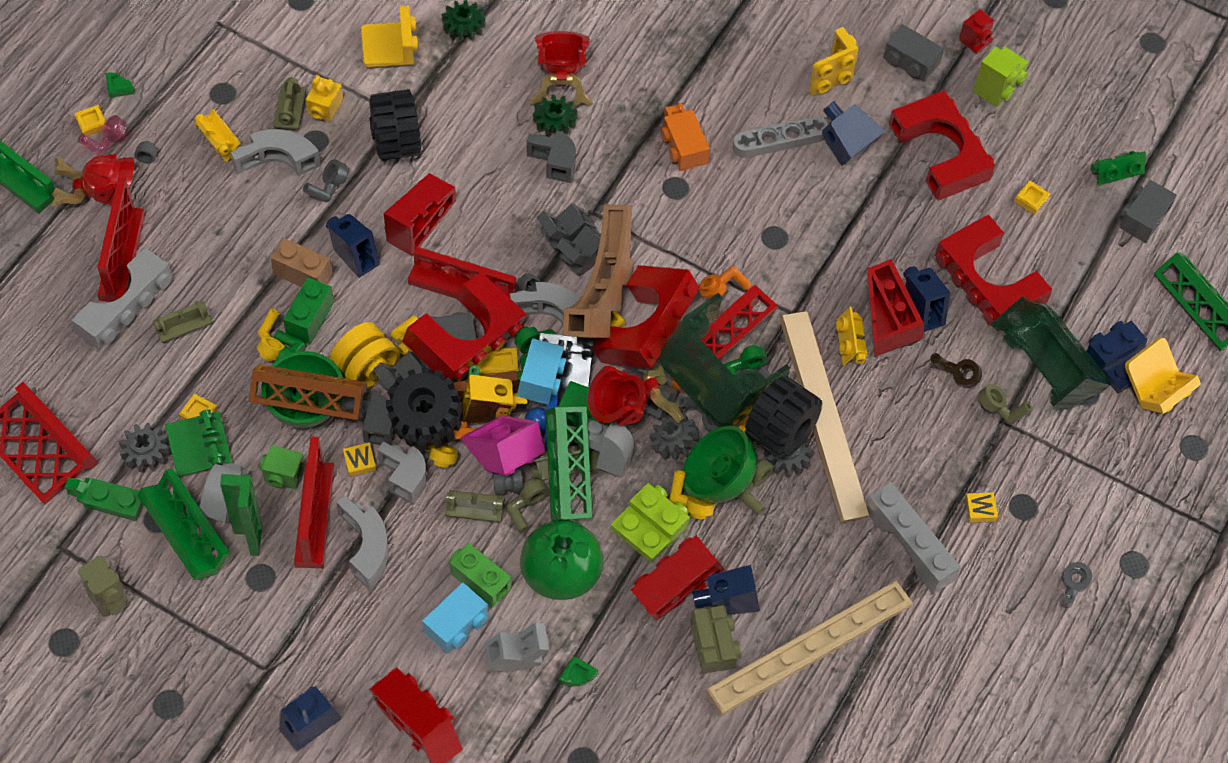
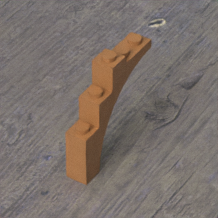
[563,205,633,338]

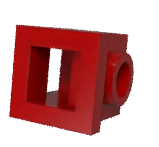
[958,9,994,54]

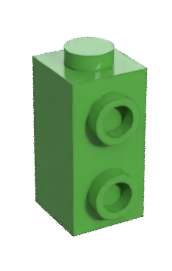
[450,543,512,608]

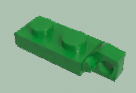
[65,478,143,521]

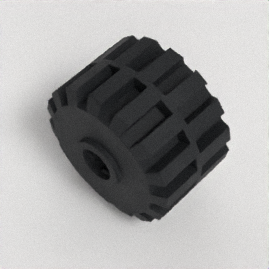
[369,89,421,161]
[386,368,463,450]
[745,376,823,459]

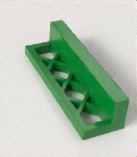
[0,141,55,214]
[1154,252,1228,350]
[545,406,592,521]
[138,468,230,580]
[220,474,263,556]

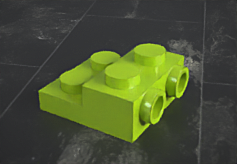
[610,483,690,563]

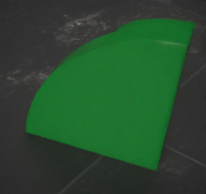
[105,73,135,98]
[559,656,598,687]

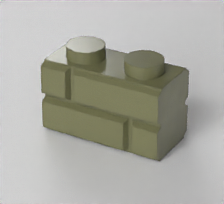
[77,556,128,617]
[690,605,741,674]

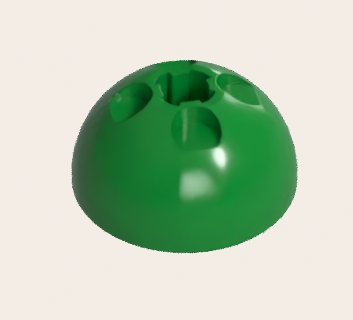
[261,351,343,428]
[683,426,757,503]
[520,520,603,600]

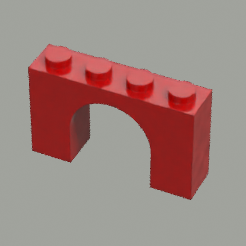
[889,90,995,201]
[935,214,1053,331]
[593,265,700,369]
[402,271,527,382]

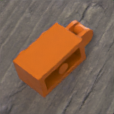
[660,103,710,171]

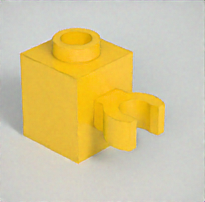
[305,75,343,122]

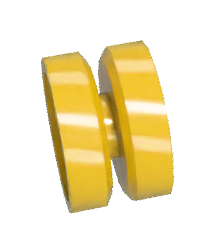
[330,322,400,390]

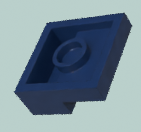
[1085,320,1148,394]

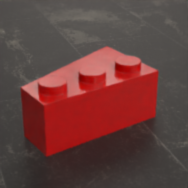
[384,173,456,256]
[867,259,924,357]
[630,535,726,621]
[369,667,463,763]

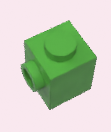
[260,445,305,489]

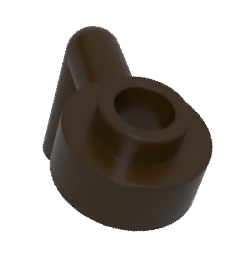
[930,353,982,388]

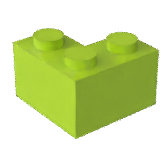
[973,46,1029,107]

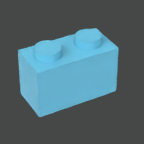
[517,338,566,405]
[422,582,488,654]

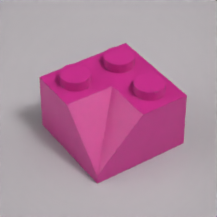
[461,415,545,476]

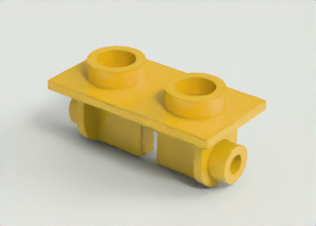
[194,109,241,162]
[836,307,868,366]

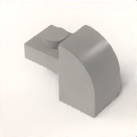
[574,418,634,477]
[377,441,427,505]
[200,463,250,522]
[484,622,549,672]

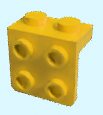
[361,6,418,67]
[809,27,859,96]
[1125,337,1201,414]

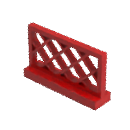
[97,178,145,302]
[0,382,99,505]
[294,436,334,569]

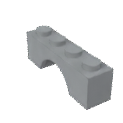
[71,248,172,350]
[866,482,961,595]

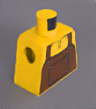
[462,375,527,424]

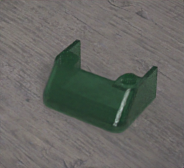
[659,293,790,427]
[990,296,1111,410]

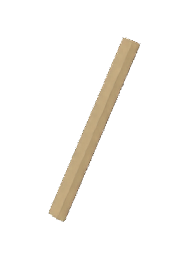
[780,311,869,523]
[706,580,913,716]

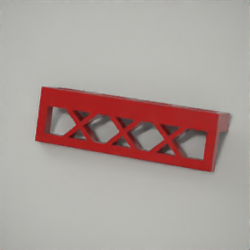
[408,246,516,299]
[678,285,778,374]

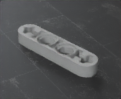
[733,117,828,158]

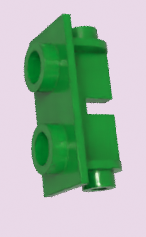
[1091,151,1146,186]

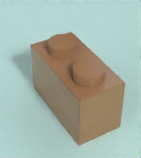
[271,238,333,287]

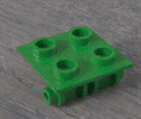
[165,410,232,477]

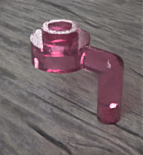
[78,115,127,156]

